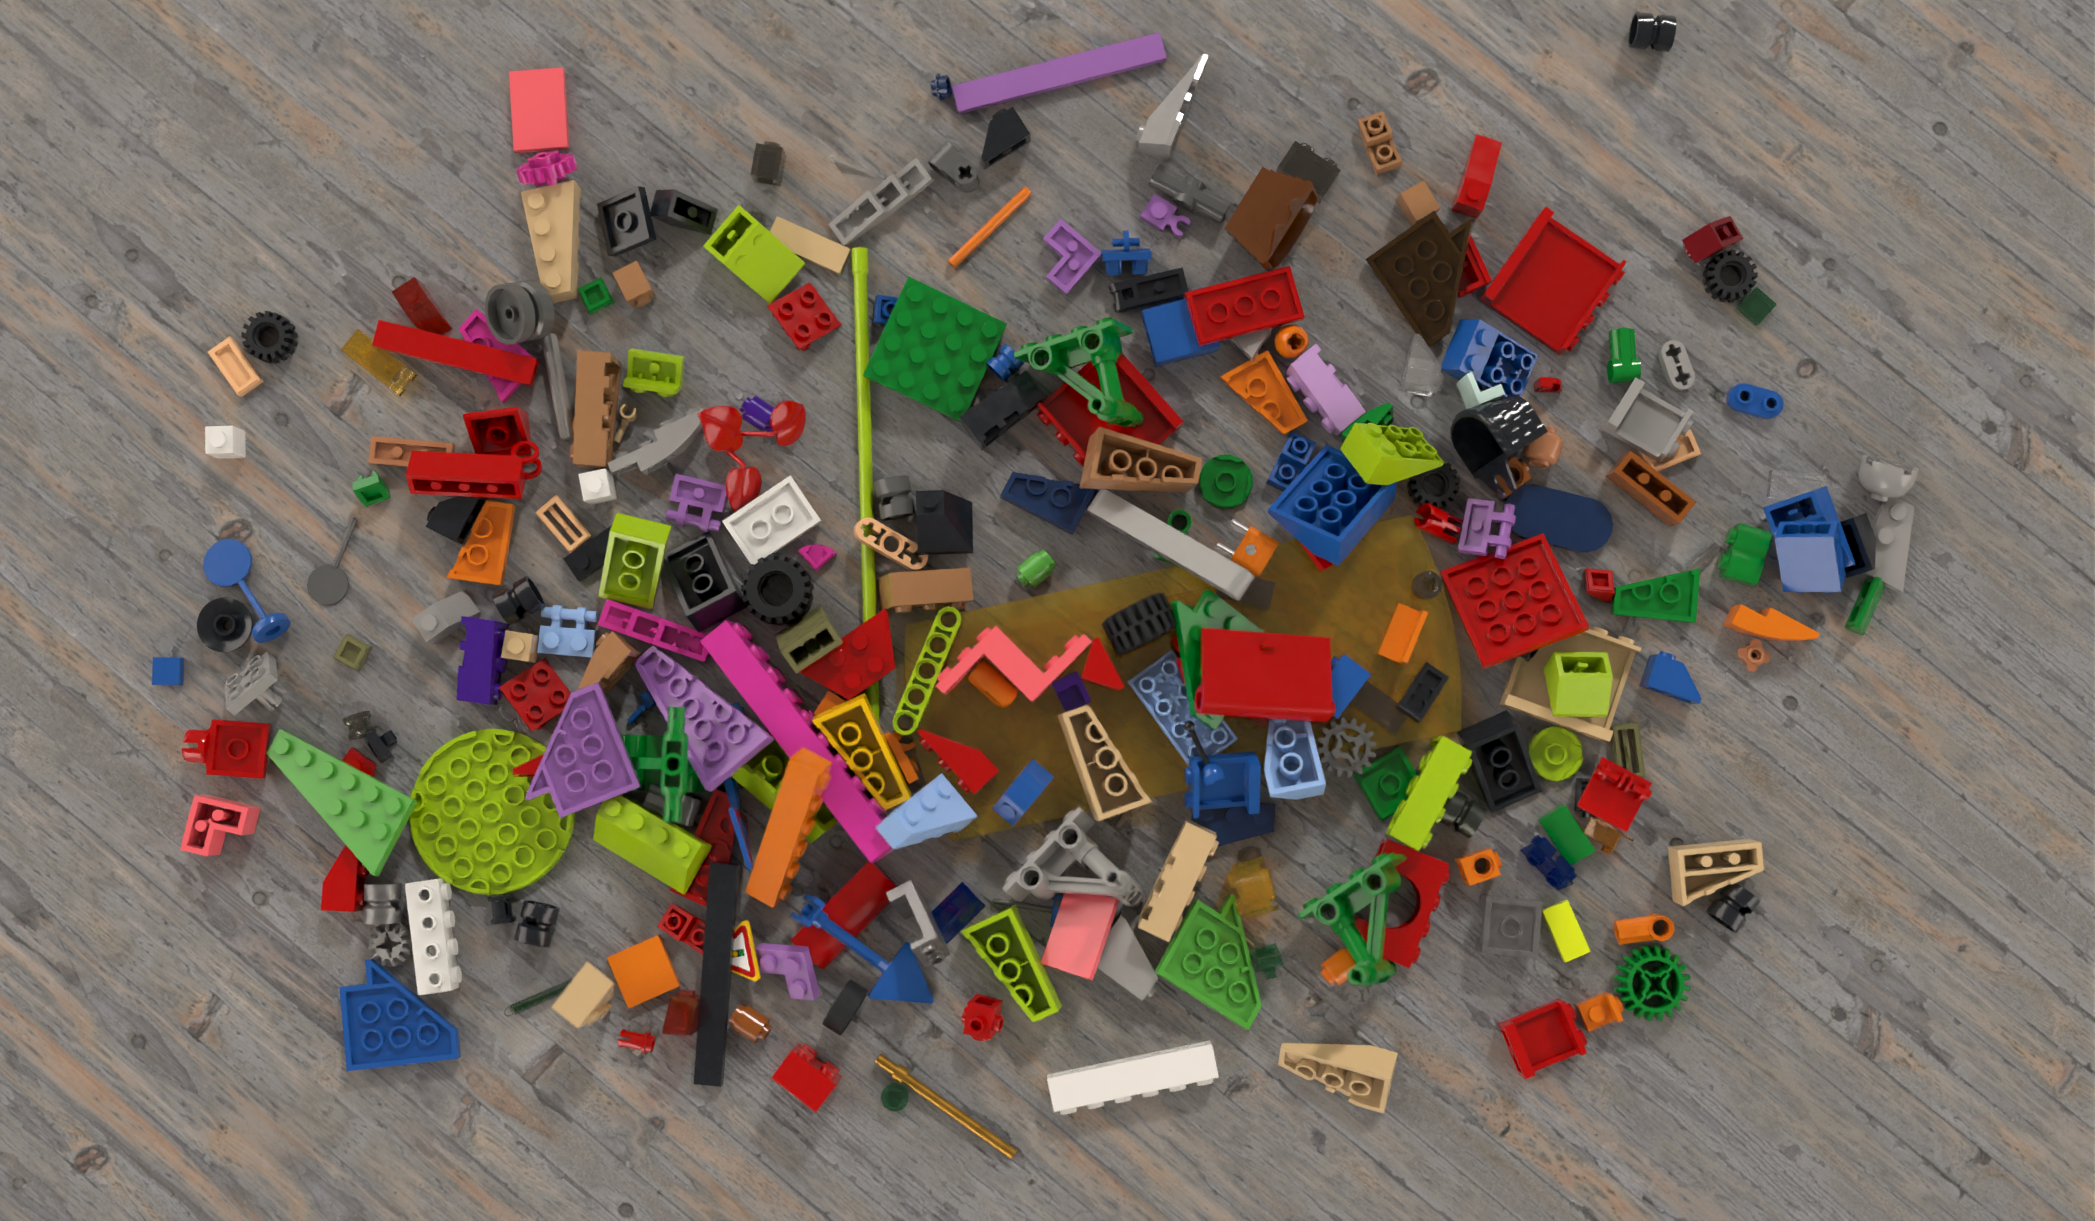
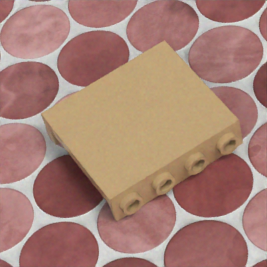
[1499,627,1641,742]

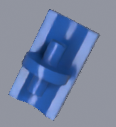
[1101,230,1152,275]

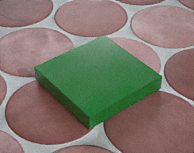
[1353,746,1418,821]

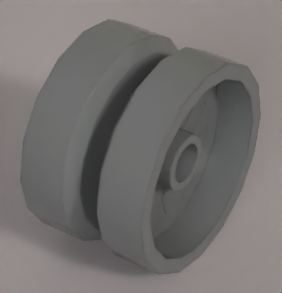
[485,279,555,345]

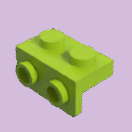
[623,348,685,397]

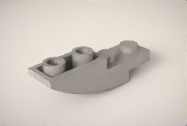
[607,408,705,477]

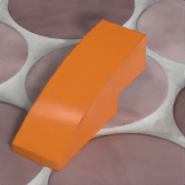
[1723,604,1820,642]

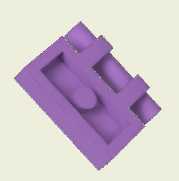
[666,474,728,532]
[1458,498,1516,559]

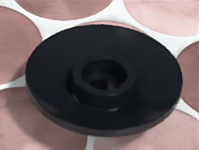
[197,597,253,652]

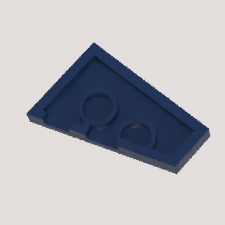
[1000,472,1096,535]

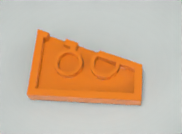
[446,501,516,586]

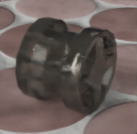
[1411,571,1442,600]
[342,711,377,741]

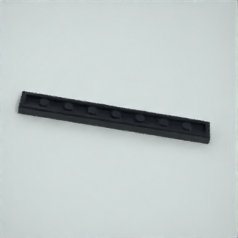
[693,861,740,1087]

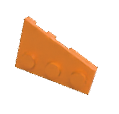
[1220,350,1308,436]

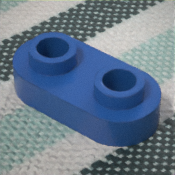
[1726,383,1784,419]

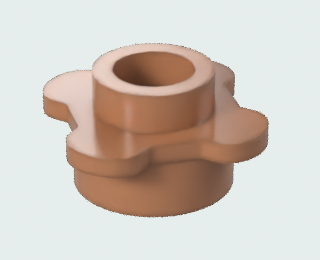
[1737,639,1771,672]

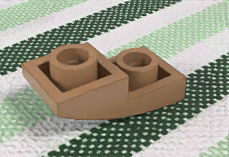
[1357,111,1402,175]

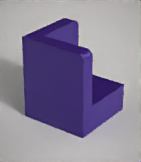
[1052,671,1091,712]

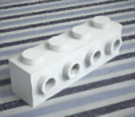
[405,878,462,995]

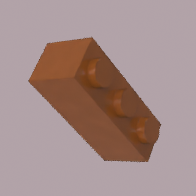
[1605,451,1696,527]

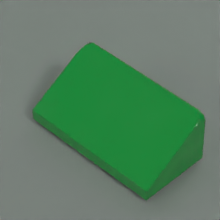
[1845,576,1885,635]
[1538,804,1596,866]

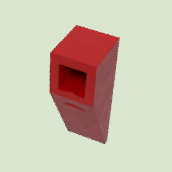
[918,729,1000,794]
[321,844,369,912]

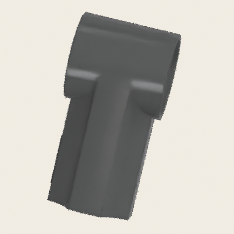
[642,784,703,827]

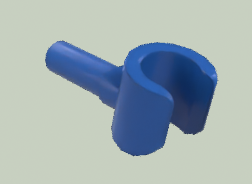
[627,690,657,724]

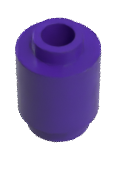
[740,396,775,432]

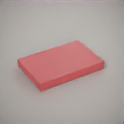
[509,67,570,153]
[1040,893,1119,981]

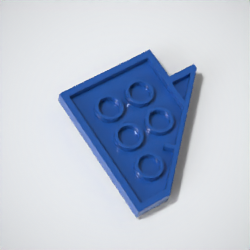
[339,959,461,1071]

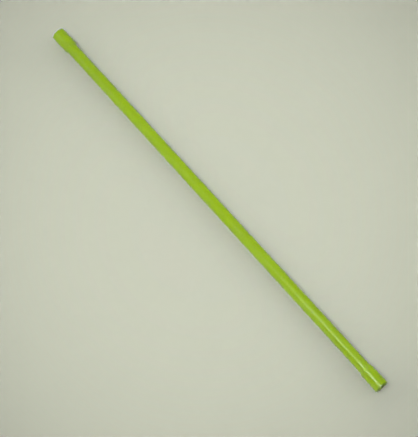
[852,247,880,799]

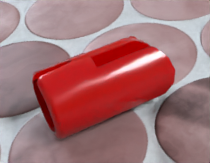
[1414,503,1463,545]

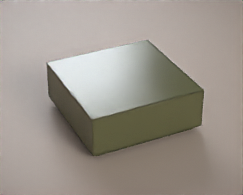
[332,634,373,671]

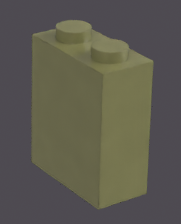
[775,604,843,674]

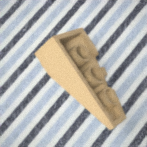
[1278,1043,1398,1114]

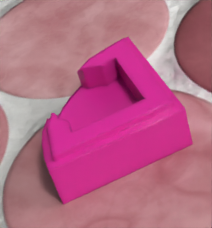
[798,544,837,572]

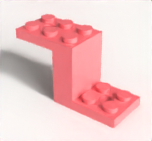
[936,626,1092,703]

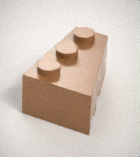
[877,568,973,613]

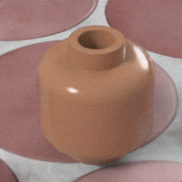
[1523,426,1563,469]

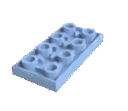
[1127,650,1238,766]

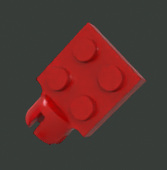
[182,719,271,779]

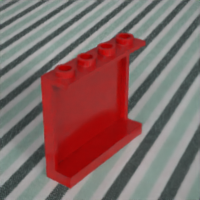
[1479,206,1627,355]
[1036,352,1183,490]

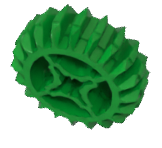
[1613,945,1691,1021]

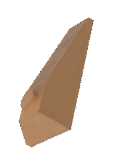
[578,631,642,696]

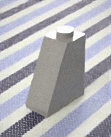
[1097,914,1159,1001]

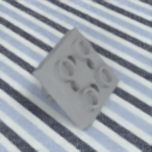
[225,651,282,716]

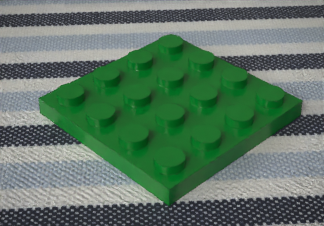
[862,276,1007,423]

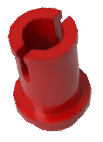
[618,1029,656,1054]

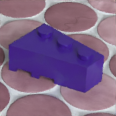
[456,616,511,705]

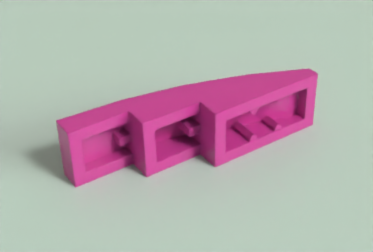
[597,599,708,662]

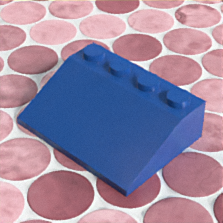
[1268,445,1397,566]

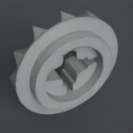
[367,923,413,967]

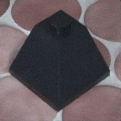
[916,490,973,555]
[1840,513,1876,579]

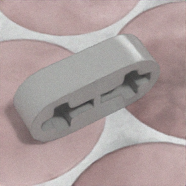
[1658,340,1695,392]

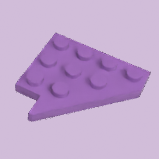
[525,682,641,818]

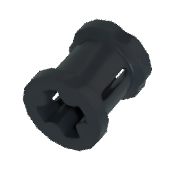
[488,893,516,925]

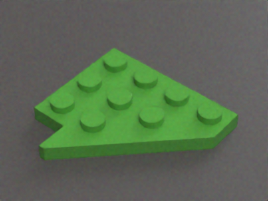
[1154,894,1262,1030]

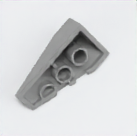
[1135,54,1209,162]

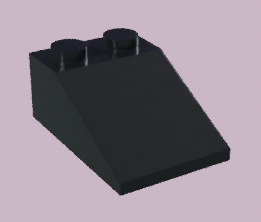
[664,531,747,633]
[1456,710,1542,813]

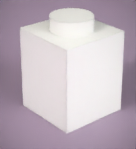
[205,426,246,459]
[578,468,617,505]

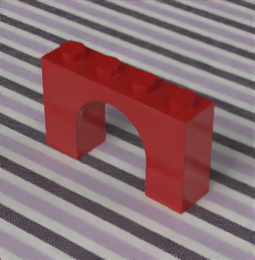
[1354,838,1451,969]

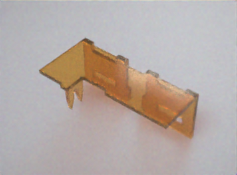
[1583,817,1634,855]

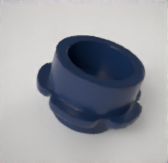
[931,73,952,100]

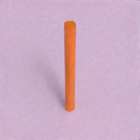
[947,186,1032,268]

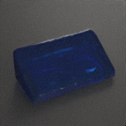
[932,881,985,944]

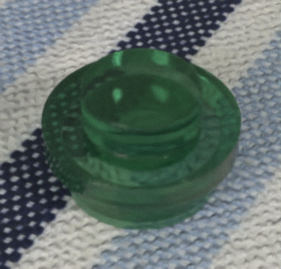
[881,1083,909,1112]

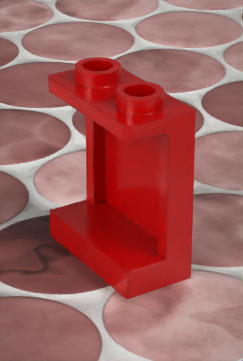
[1498,998,1588,1080]

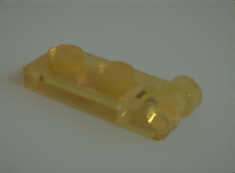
[341,329,418,396]

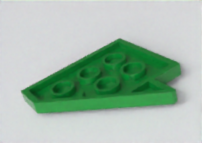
[1171,590,1264,730]

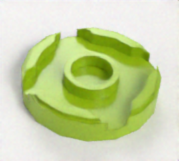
[1527,726,1583,781]

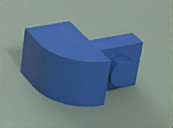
[992,759,1054,826]

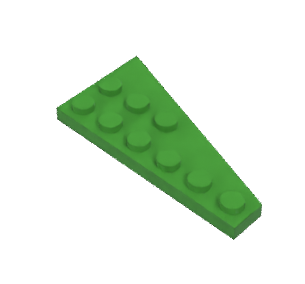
[266,729,418,876]

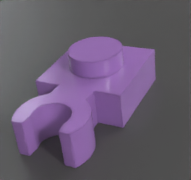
[1140,193,1191,239]

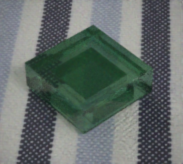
[1736,286,1777,326]

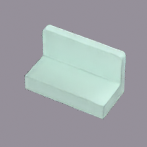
[1456,372,1505,409]

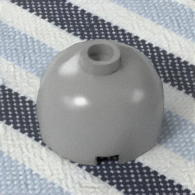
[1858,455,1919,502]

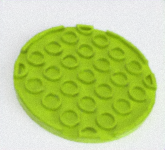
[410,729,576,895]

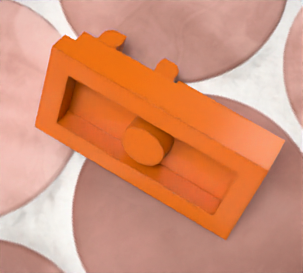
[884,728,920,785]

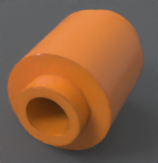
[1320,948,1356,986]

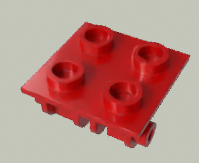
[767,282,842,352]
[499,658,571,732]
[1577,757,1652,833]

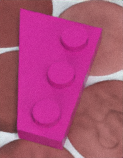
[459,308,540,403]

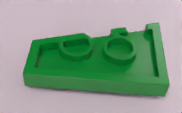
[1611,568,1700,623]

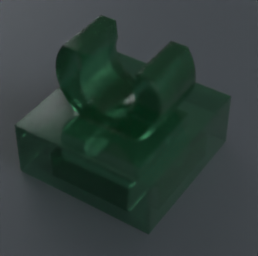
[1249,943,1283,980]

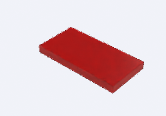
[1184,266,1305,347]

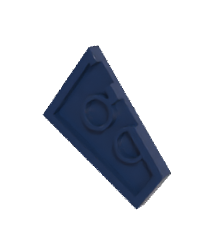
[1191,803,1275,846]

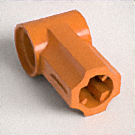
[1614,913,1674,945]

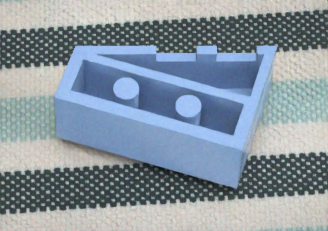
[876,773,978,850]

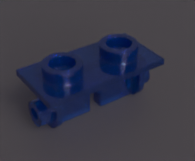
[1520,834,1577,891]

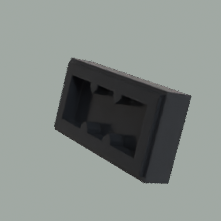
[1395,662,1449,723]

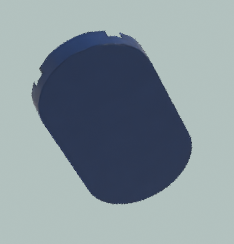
[1503,484,1613,553]

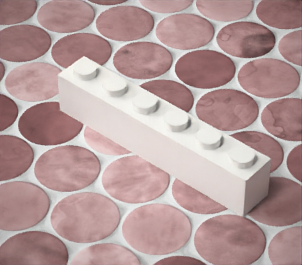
[1047,1040,1219,1115]

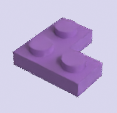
[1043,219,1102,296]
[755,943,820,1001]

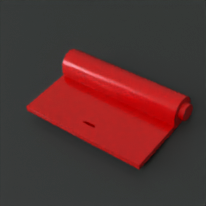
[1195,628,1335,723]

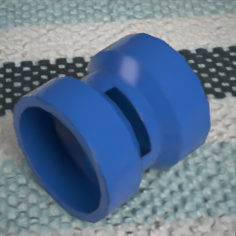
[987,344,1024,383]

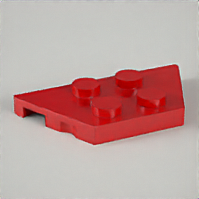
[800,608,896,700]

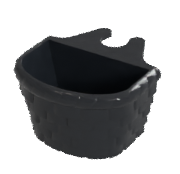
[1450,395,1548,499]

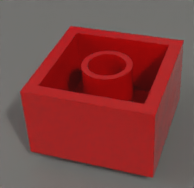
[771,1043,842,1112]

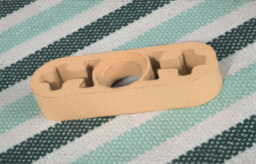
[854,517,928,571]

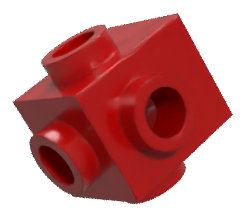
[961,993,1004,1041]

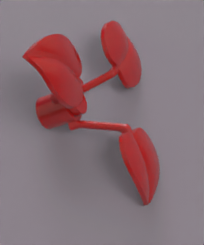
[698,400,806,512]

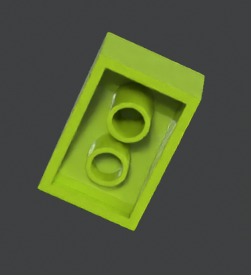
[598,513,671,609]

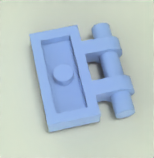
[537,605,598,658]

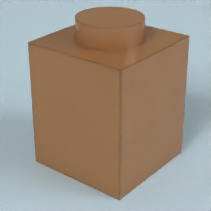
[1396,180,1440,226]
[613,261,656,307]

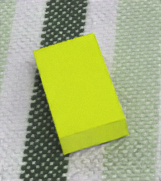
[1542,900,1591,963]

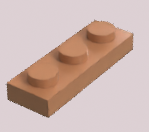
[368,436,456,468]

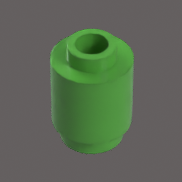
[1016,549,1057,589]

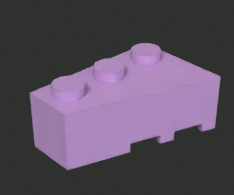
[1285,343,1366,436]

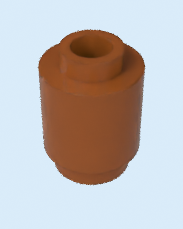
[728,1004,772,1043]

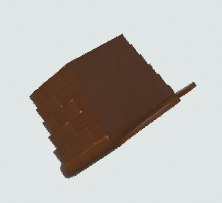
[1224,167,1318,271]

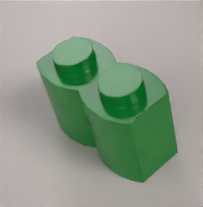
[1717,523,1772,587]

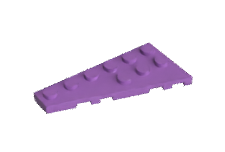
[633,646,774,792]

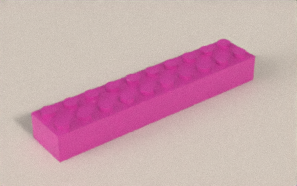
[700,620,893,863]

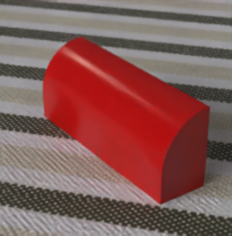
[790,861,898,969]

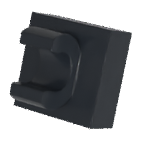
[364,730,397,764]

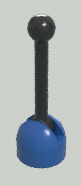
[1184,720,1226,787]

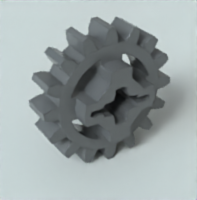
[1315,717,1377,778]

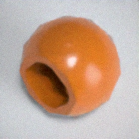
[1274,324,1309,359]

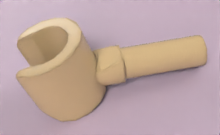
[614,404,638,443]

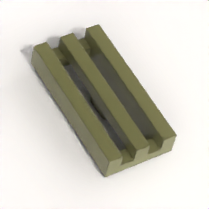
[1610,722,1646,778]

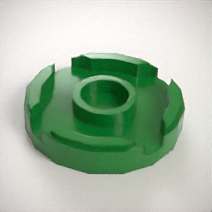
[1198,455,1253,509]

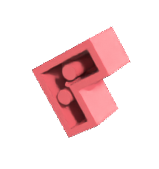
[180,795,261,856]

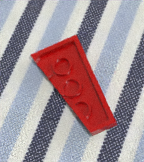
[669,788,742,907]

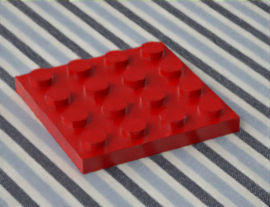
[1440,533,1589,669]

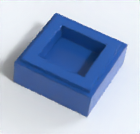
[152,657,184,685]

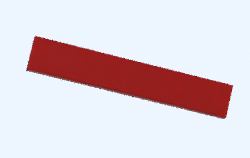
[372,320,539,386]

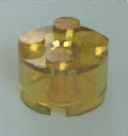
[1227,856,1280,919]

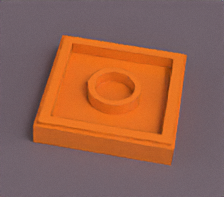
[607,934,681,1009]

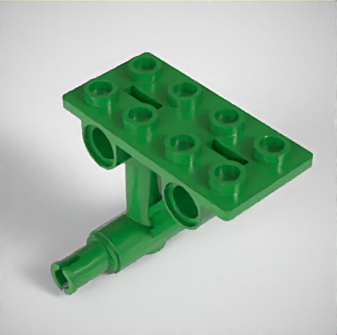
[1013,317,1143,427]
[621,706,714,822]
[1298,852,1407,987]

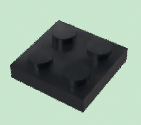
[597,186,656,257]

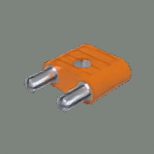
[1214,519,1279,580]

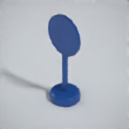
[203,539,291,643]

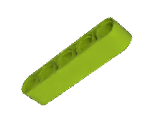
[892,607,962,735]

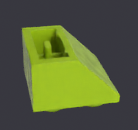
[1543,652,1613,717]

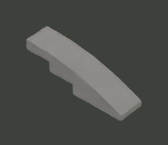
[828,158,935,246]

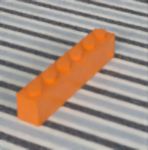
[745,747,832,908]

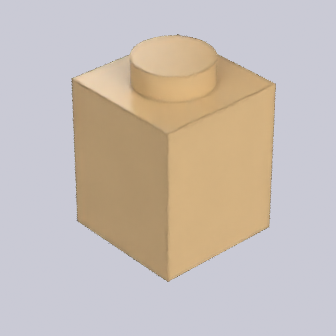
[501,630,539,663]

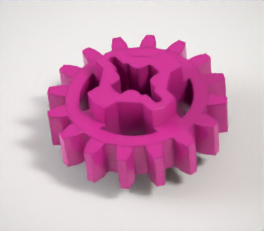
[516,151,577,187]

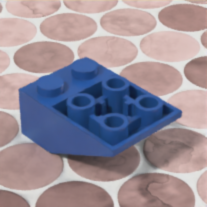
[1440,319,1539,398]
[1763,486,1855,567]

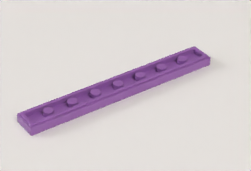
[952,33,1167,114]

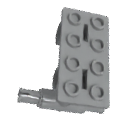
[1002,807,1146,908]

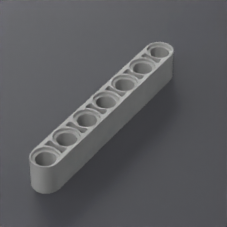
[1086,489,1255,601]

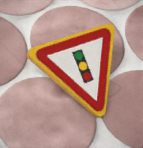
[732,920,760,981]

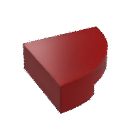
[1534,377,1562,393]

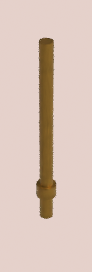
[874,1053,1017,1159]

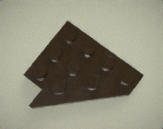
[1366,211,1472,349]

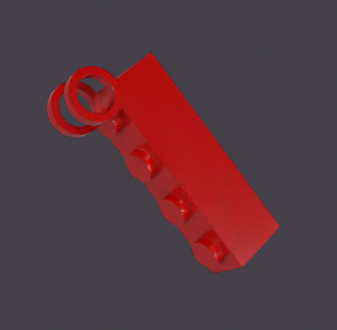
[405,441,542,499]

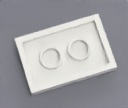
[722,475,822,565]

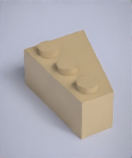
[1668,839,1764,906]
[551,962,614,1029]

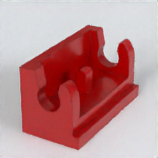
[1458,234,1492,299]

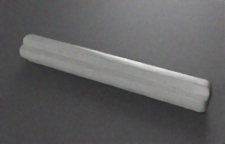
[541,333,574,440]

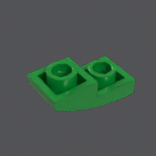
[1342,403,1394,444]

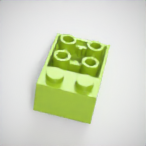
[703,205,806,304]
[1340,423,1444,485]

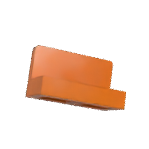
[1377,603,1428,665]

